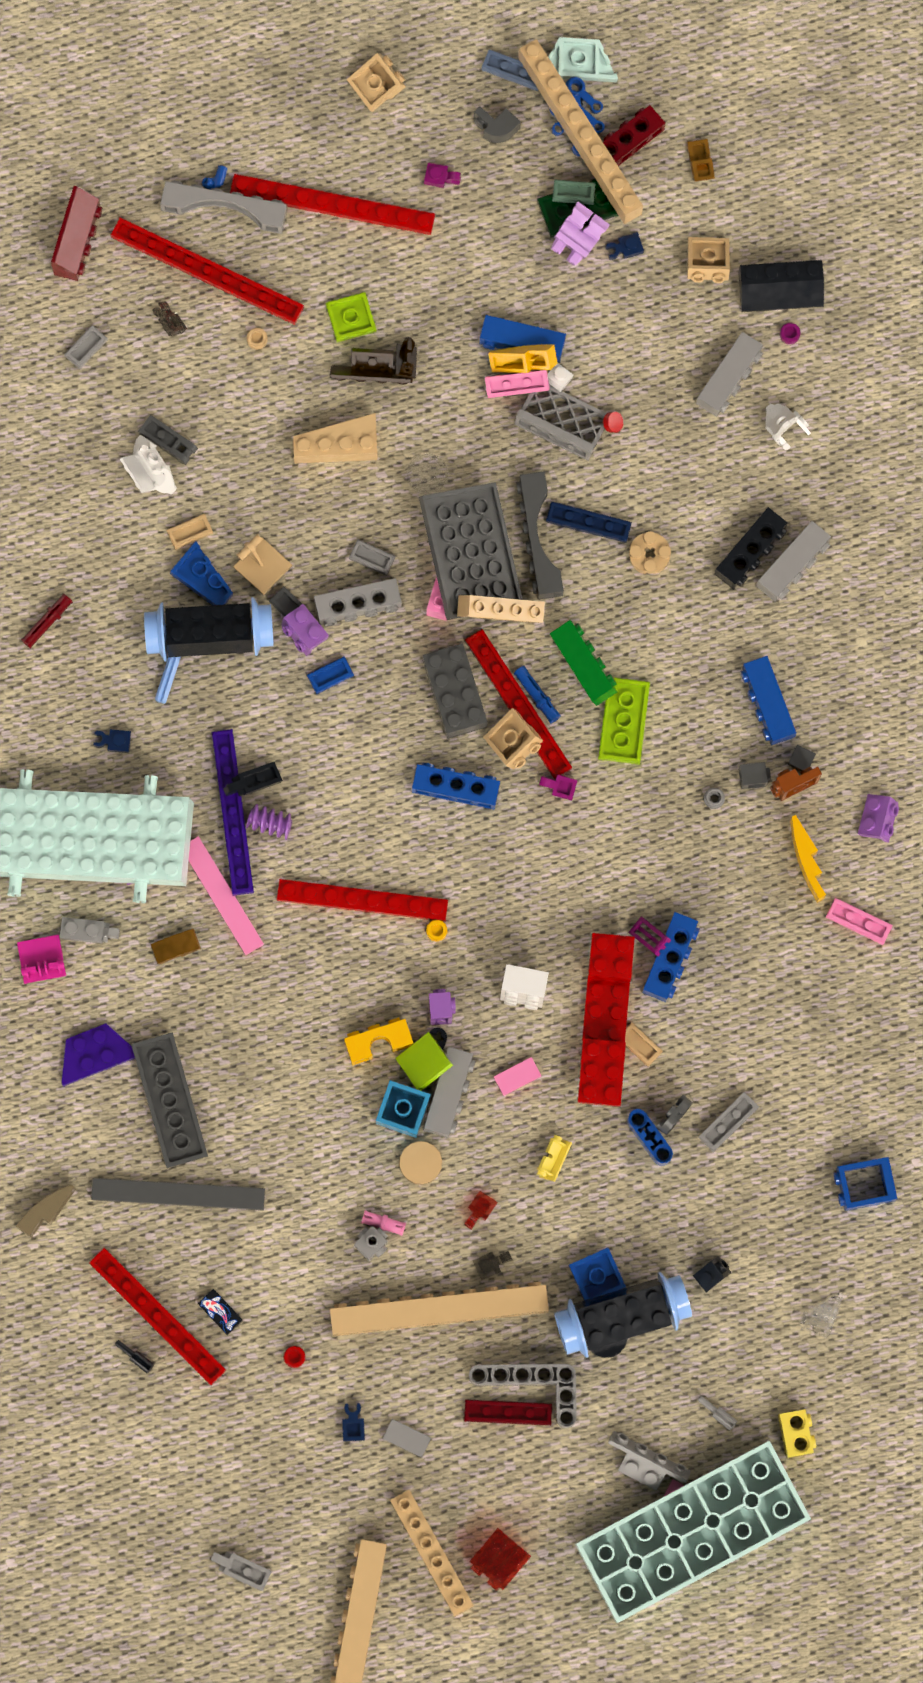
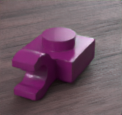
[424,163,461,188]
[539,774,578,801]

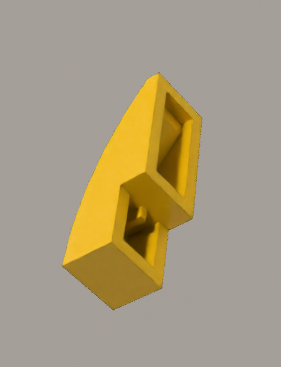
[488,344,558,373]

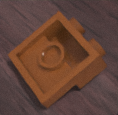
[770,767,822,801]

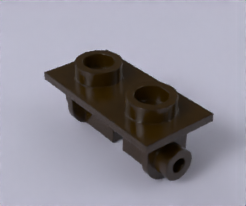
[395,337,417,379]

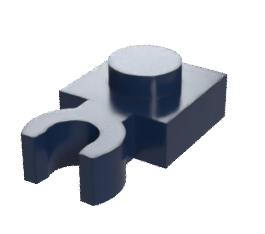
[605,232,644,260]
[93,729,131,753]
[342,1403,365,1442]

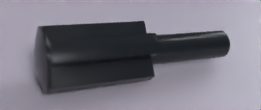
[115,1340,155,1374]

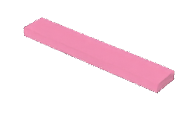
[189,836,264,956]

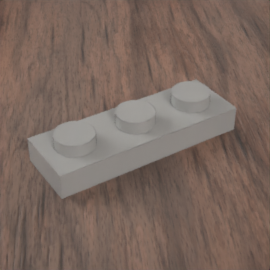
[698,1092,759,1153]

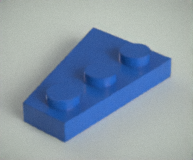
[170,541,233,605]

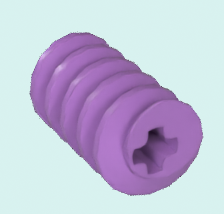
[246,804,292,840]

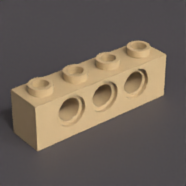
[457,595,545,623]

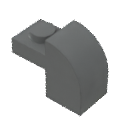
[474,106,521,143]

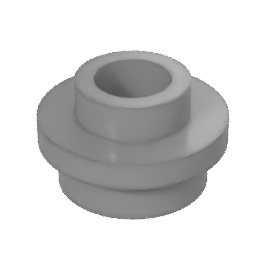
[704,788,725,809]

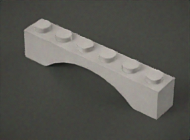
[160,180,287,234]

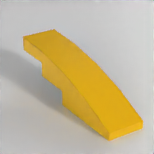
[790,815,826,903]

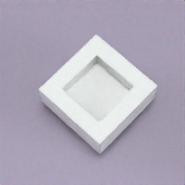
[548,364,574,392]

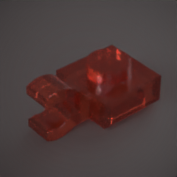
[465,1191,498,1230]

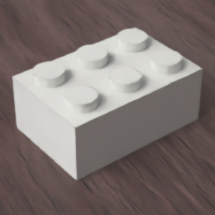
[500,964,549,1010]

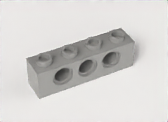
[314,578,401,626]

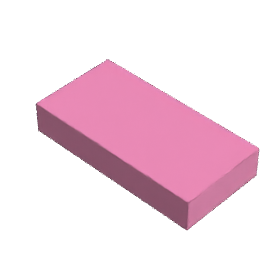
[494,1057,541,1096]

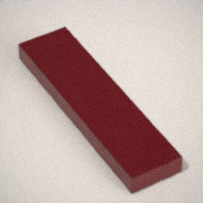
[464,1399,552,1426]

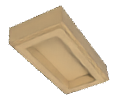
[167,513,213,550]
[625,1022,663,1067]

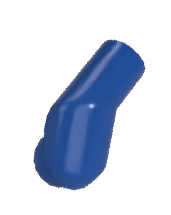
[202,165,228,190]

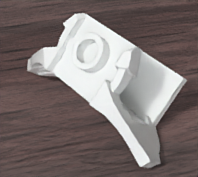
[765,404,810,450]
[120,435,177,494]

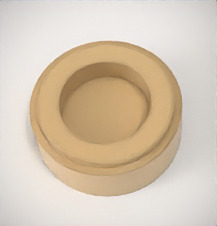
[247,328,268,350]

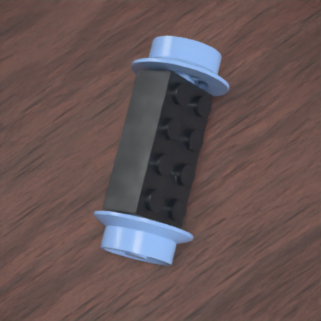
[144,597,274,662]
[554,1272,692,1358]

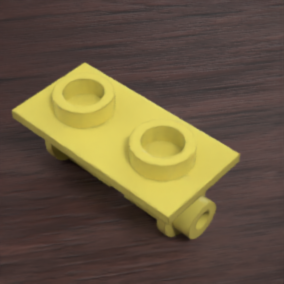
[537,1135,572,1182]

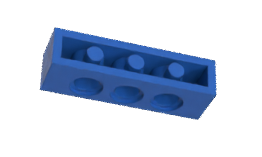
[412,763,500,810]
[642,912,700,1002]

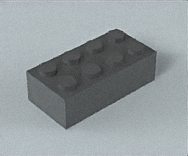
[422,643,488,739]

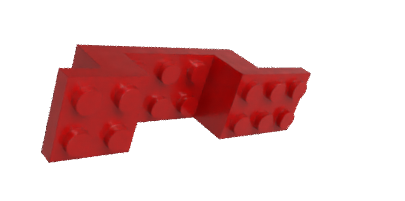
[578,933,635,1107]

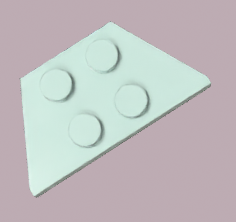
[548,37,618,82]

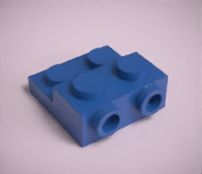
[569,1248,626,1301]

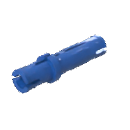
[514,666,561,724]

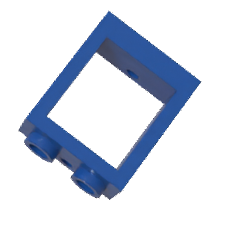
[833,1157,897,1211]

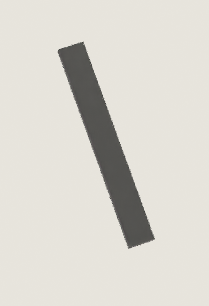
[91,1178,265,1211]

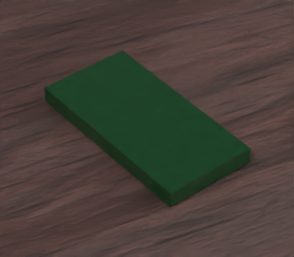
[537,180,619,238]

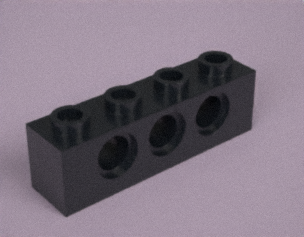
[714,507,788,590]

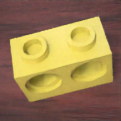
[778,1409,816,1459]

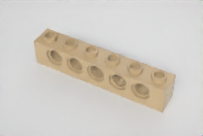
[390,1490,474,1617]

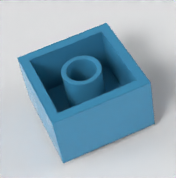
[376,1080,431,1138]

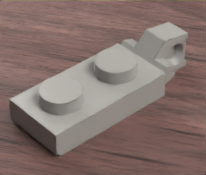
[60,917,120,944]
[211,1552,272,1592]

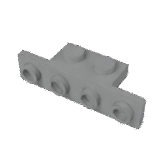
[608,1431,691,1491]

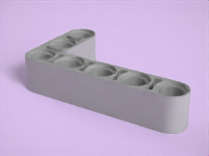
[469,1364,577,1429]

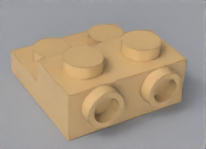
[347,53,406,112]
[687,237,730,283]
[483,708,543,770]

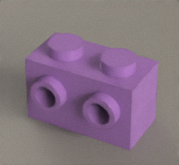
[429,989,456,1026]

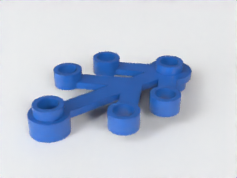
[550,77,605,157]

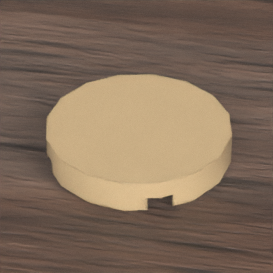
[399,1141,442,1185]

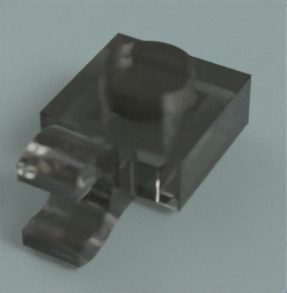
[153,301,187,336]
[473,1251,512,1281]

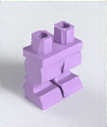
[550,202,610,266]

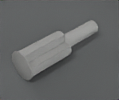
[698,1396,737,1431]

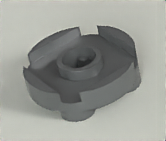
[656,1094,693,1135]

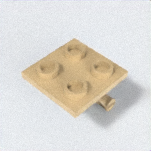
[233,534,292,595]

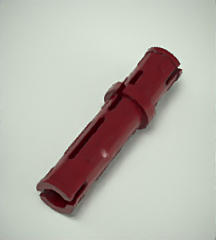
[21,593,73,649]

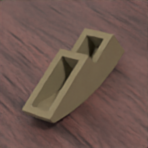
[16,1185,76,1238]

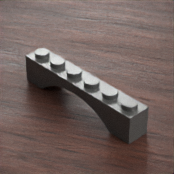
[516,471,564,600]

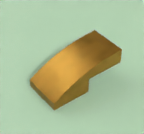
[687,139,715,182]
[151,929,201,964]

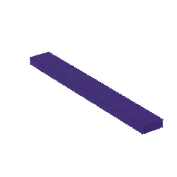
[212,729,254,896]

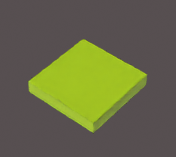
[326,292,377,342]
[395,1032,453,1091]

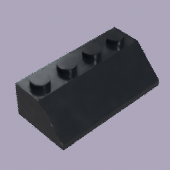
[738,260,824,312]

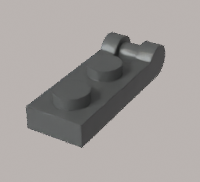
[138,415,198,465]

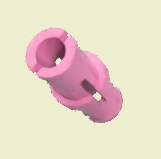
[361,1210,406,1236]

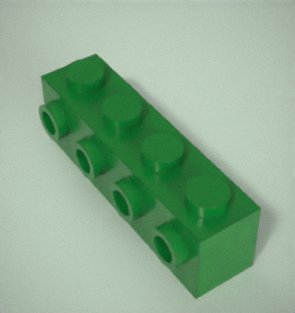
[549,620,617,706]

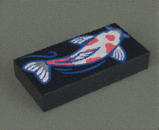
[197,1289,243,1336]

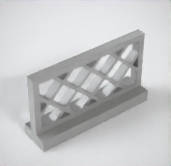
[514,385,607,461]

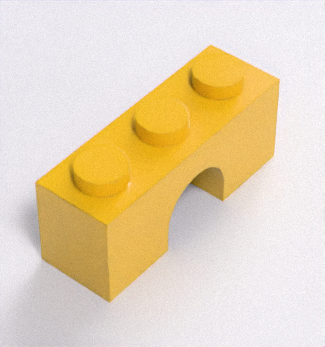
[344,1017,413,1066]

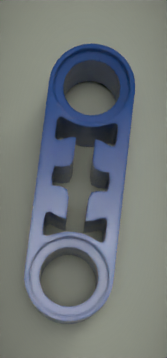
[627,1109,673,1166]

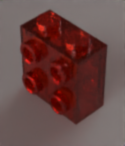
[469,1528,531,1591]

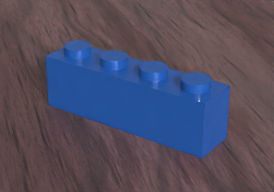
[480,315,566,363]
[740,656,796,746]

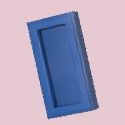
[307,656,354,695]

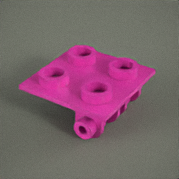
[17,935,66,984]

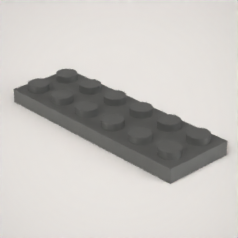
[131,1032,208,1168]

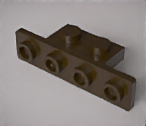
[330,348,413,385]

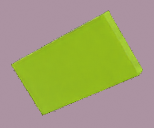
[598,677,650,765]

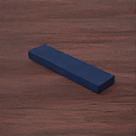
[546,501,632,543]

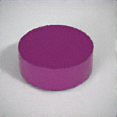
[780,323,801,345]

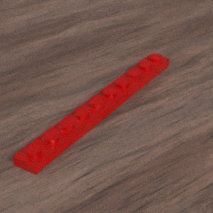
[230,174,435,235]
[111,218,304,325]

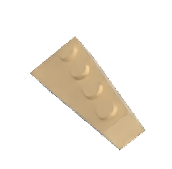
[293,413,378,464]

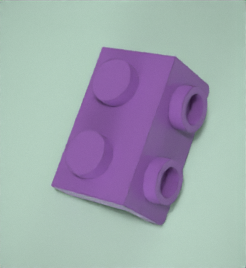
[281,604,329,656]
[858,794,899,843]

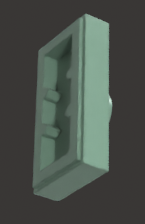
[552,179,595,205]

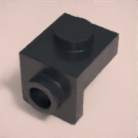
[693,1256,731,1293]

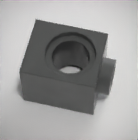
[738,762,771,790]

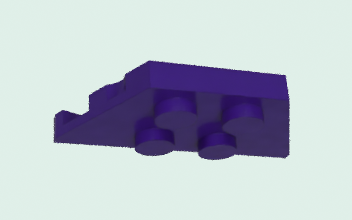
[62,1024,135,1087]

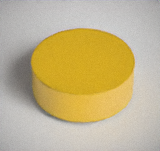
[426,920,447,942]

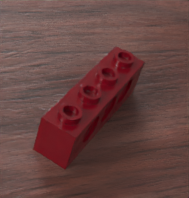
[603,105,666,166]

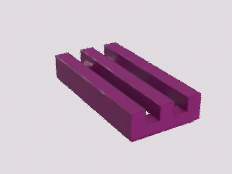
[628,916,671,957]

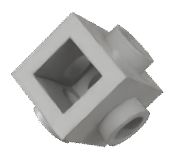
[354,1226,388,1262]

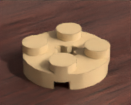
[629,531,671,574]

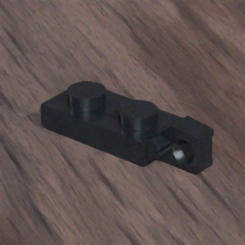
[223,762,283,796]

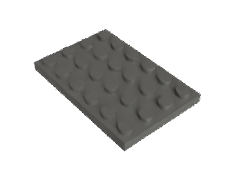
[419,482,523,620]

